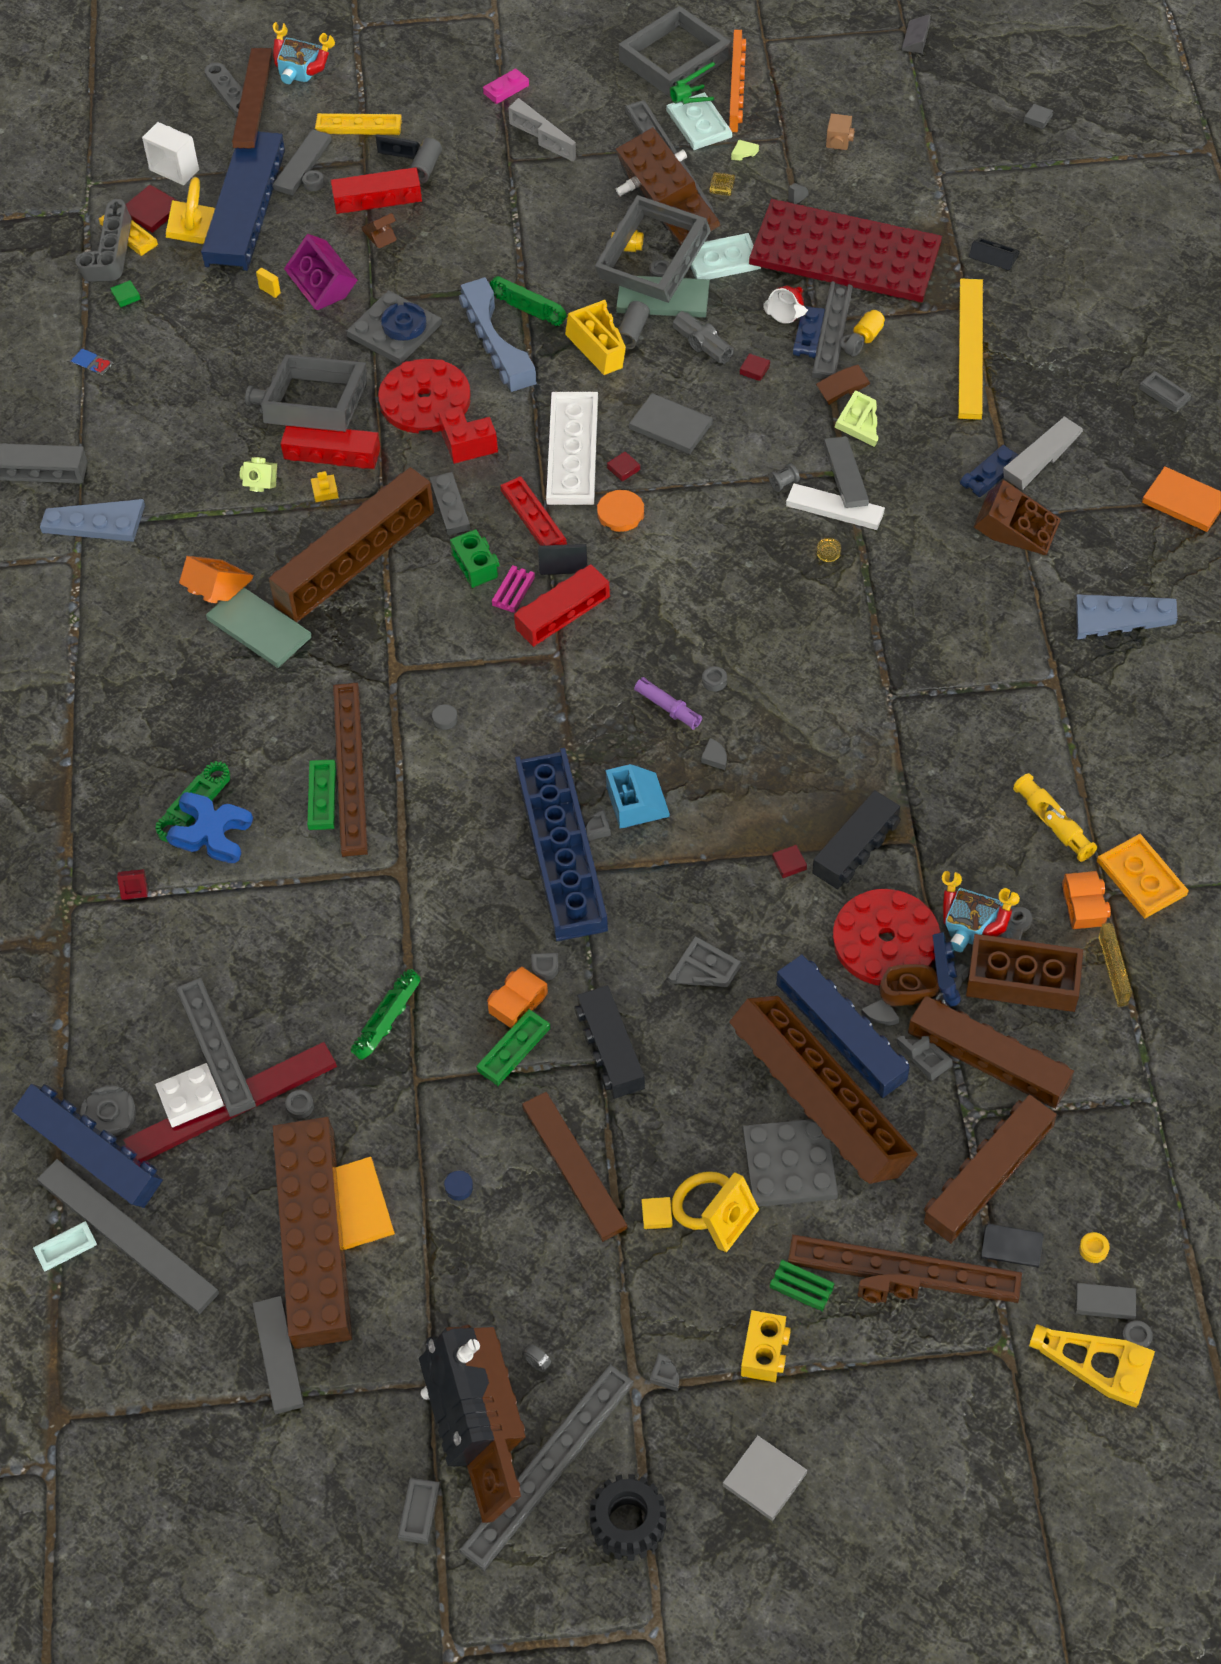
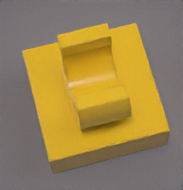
[311,471,339,503]

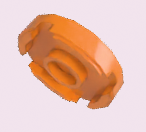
[597,490,644,532]

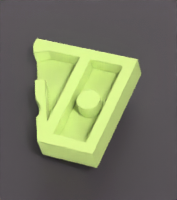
[835,390,878,447]

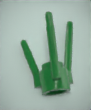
[670,62,715,105]

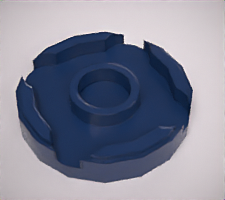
[381,302,427,340]

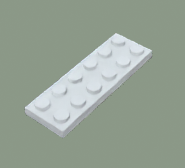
[546,392,598,505]

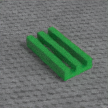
[770,1260,835,1312]

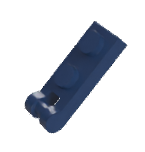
[793,306,825,358]
[960,445,1018,497]
[933,932,961,1006]

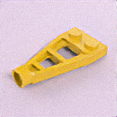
[1029,1324,1155,1408]

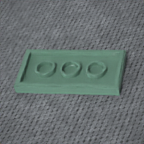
[617,276,710,318]
[206,588,311,668]

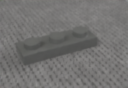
[429,472,470,536]

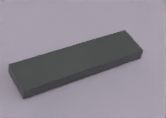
[273,129,332,196]
[824,436,869,508]
[253,1296,304,1414]

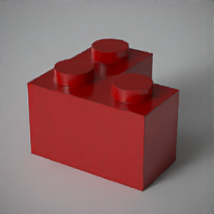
[438,406,498,464]

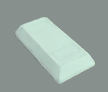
[33,1221,97,1272]

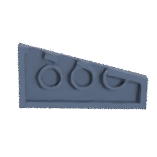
[40,499,145,542]
[1076,594,1177,640]

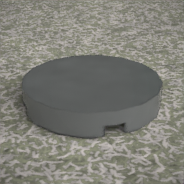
[80,1086,137,1137]

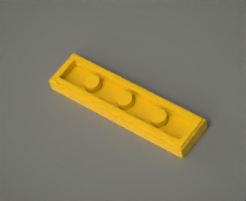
[315,113,402,135]

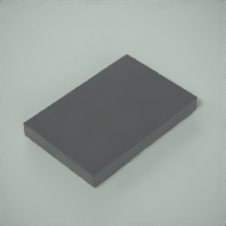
[629,393,713,454]

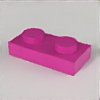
[483,68,529,104]

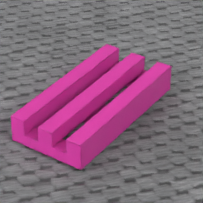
[492,565,535,613]

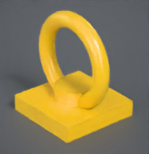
[166,177,215,244]
[671,1172,759,1253]

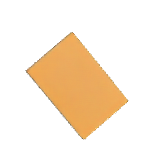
[1097,834,1189,919]
[336,1157,395,1250]

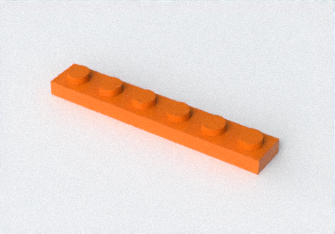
[729,30,746,132]

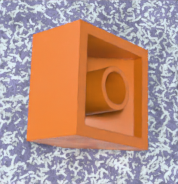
[179,556,254,603]

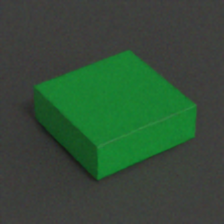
[110,280,141,308]

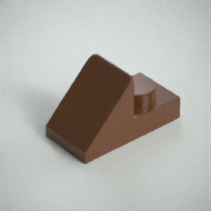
[361,213,396,248]

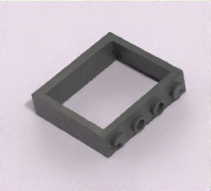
[619,6,731,97]
[595,195,711,303]
[259,354,367,432]

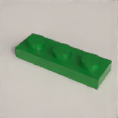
[307,760,336,830]
[476,1009,551,1086]

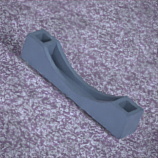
[459,277,536,392]

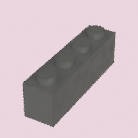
[0,443,88,483]

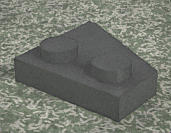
[668,936,742,987]

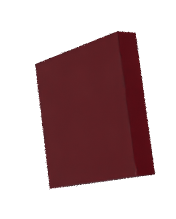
[126,185,180,233]

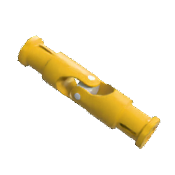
[1013,773,1097,862]

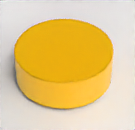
[1079,1232,1109,1263]

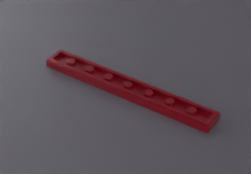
[123,1042,337,1163]

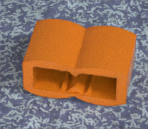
[1062,871,1111,929]
[487,967,548,1028]

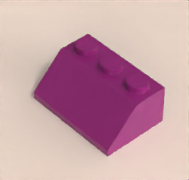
[284,234,358,310]

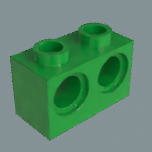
[450,529,500,588]

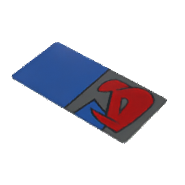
[71,349,114,375]

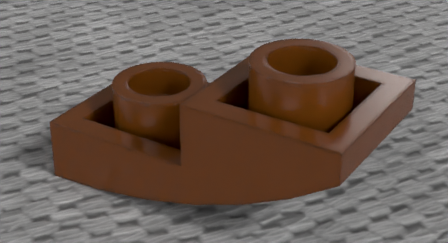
[816,365,870,405]
[858,1274,921,1303]

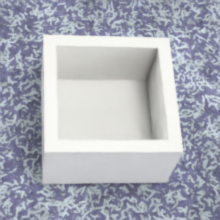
[142,122,199,185]

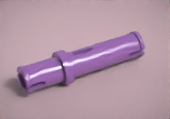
[634,677,702,730]

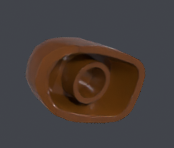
[879,964,939,1006]

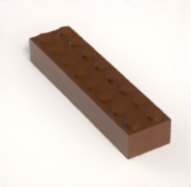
[269,467,434,623]
[729,996,918,1184]
[273,1117,352,1349]

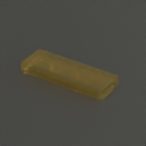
[1099,923,1132,1007]

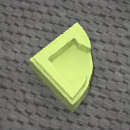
[731,140,759,161]

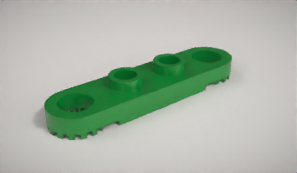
[489,276,567,326]
[155,761,230,842]
[351,969,421,1060]

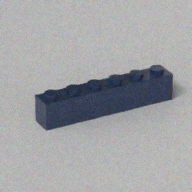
[776,954,910,1098]
[12,1084,163,1208]

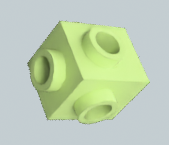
[240,457,277,492]

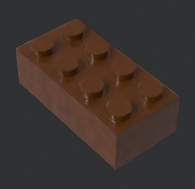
[966,934,1083,1012]

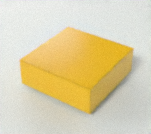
[256,268,281,298]
[642,1197,672,1229]

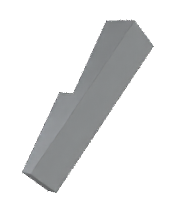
[508,98,576,161]
[1003,417,1083,490]

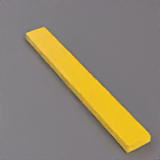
[958,279,983,420]

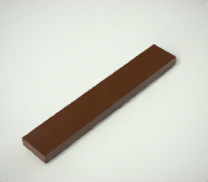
[522,1092,627,1242]

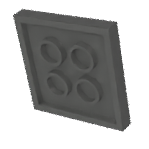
[346,290,442,365]
[743,1119,838,1207]

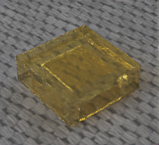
[710,172,735,196]

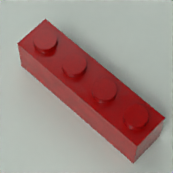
[331,167,422,214]
[281,425,380,469]
[514,564,610,647]

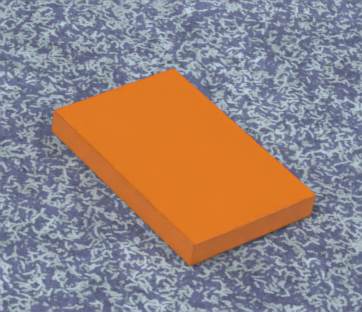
[1142,467,1221,532]

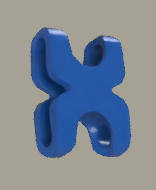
[166,792,253,863]

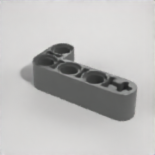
[75,199,132,282]

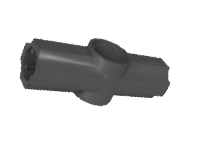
[673,311,734,364]

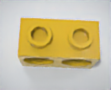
[741,1310,791,1382]

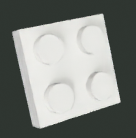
[155,1063,224,1128]

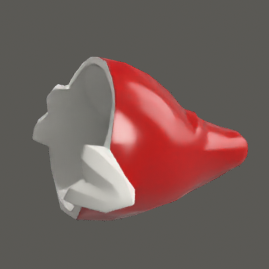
[763,286,808,324]

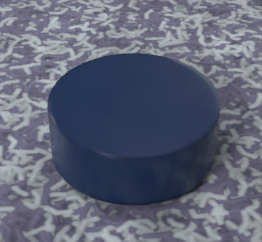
[444,1171,473,1201]

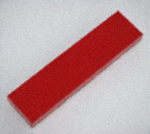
[500,476,567,546]

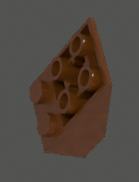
[974,480,1061,555]

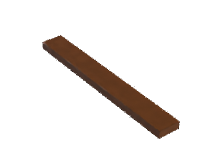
[232,48,273,148]
[333,683,368,857]
[788,1234,1022,1303]

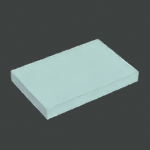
[666,92,732,150]
[691,233,761,279]

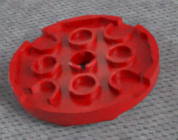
[378,359,471,434]
[833,889,940,986]

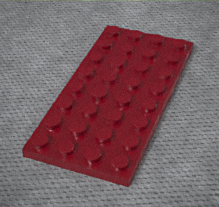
[749,199,942,303]

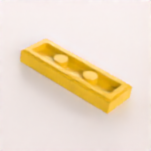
[99,215,158,256]

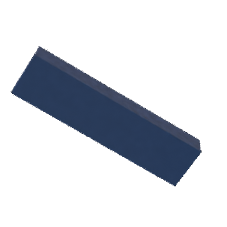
[201,132,285,271]
[515,748,608,942]

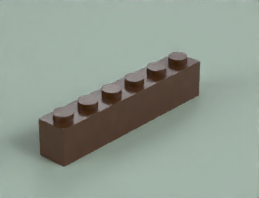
[908,996,1074,1109]
[924,1094,1057,1244]

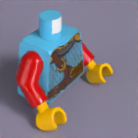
[273,22,335,84]
[942,871,1020,952]

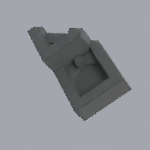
[897,1036,953,1081]

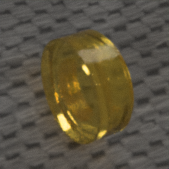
[817,538,841,562]

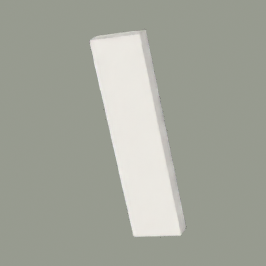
[786,484,885,530]

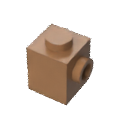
[826,114,855,150]

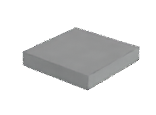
[723,1436,807,1521]

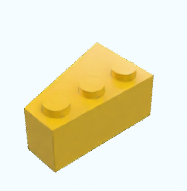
[565,300,626,375]

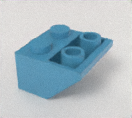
[606,764,670,829]

